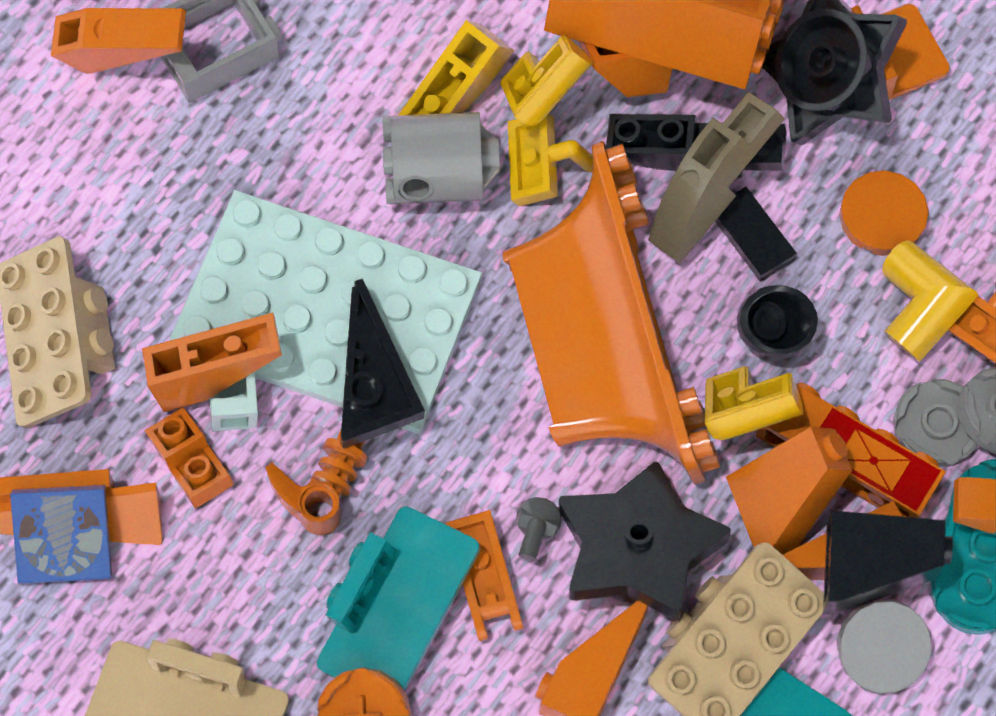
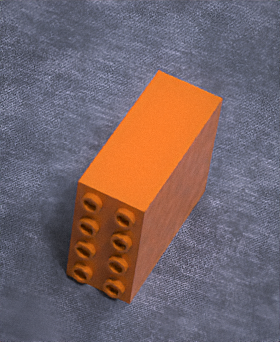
[544,0,786,90]

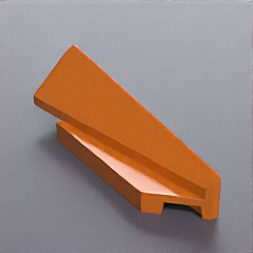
[0,469,163,545]

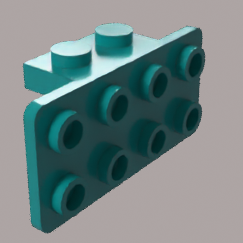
[316,506,481,691]

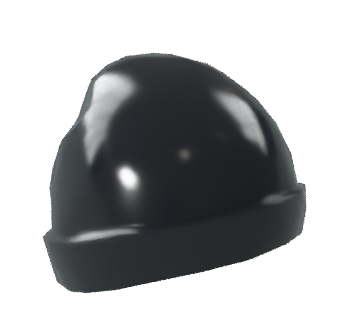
[737,285,818,358]

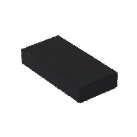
[715,186,797,281]

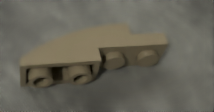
[648,92,785,264]

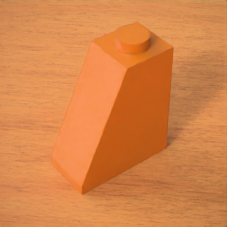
[726,427,852,555]

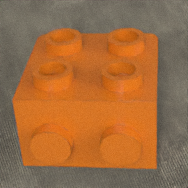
[851,4,950,100]

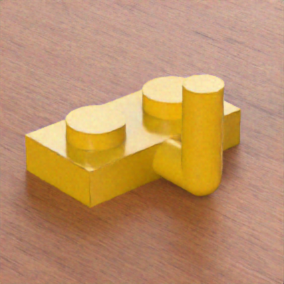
[507,114,593,206]

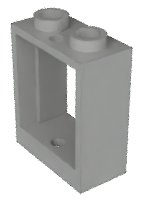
[160,0,281,103]

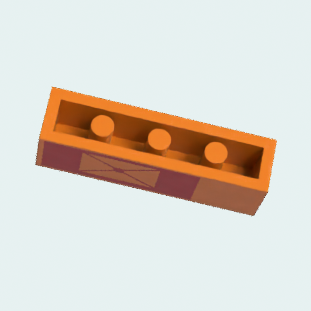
[756,383,946,518]

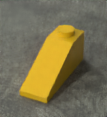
[398,20,515,116]

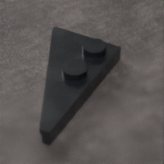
[340,278,425,449]

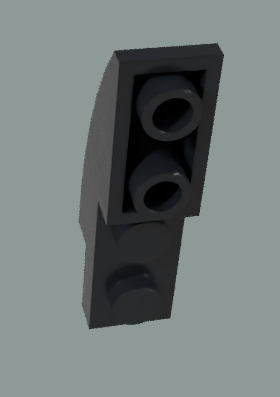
[606,114,787,178]

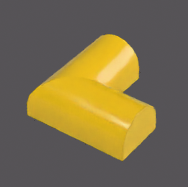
[500,35,593,126]
[882,240,979,362]
[705,366,804,440]

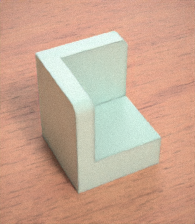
[209,372,258,432]

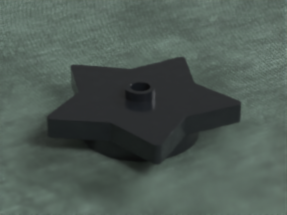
[762,0,907,145]
[558,462,731,620]

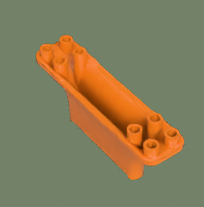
[502,141,721,484]

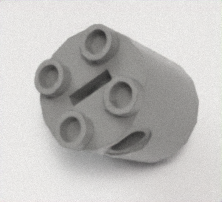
[382,112,500,205]

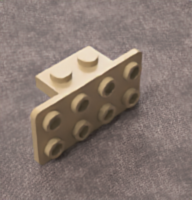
[0,236,115,428]
[648,543,823,716]
[85,638,289,716]

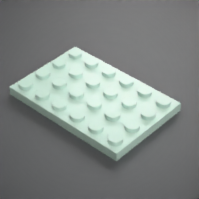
[169,190,482,435]

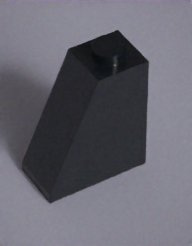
[823,510,953,615]

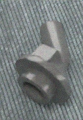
[516,497,562,561]

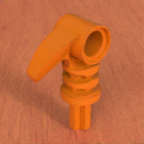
[265,430,368,535]

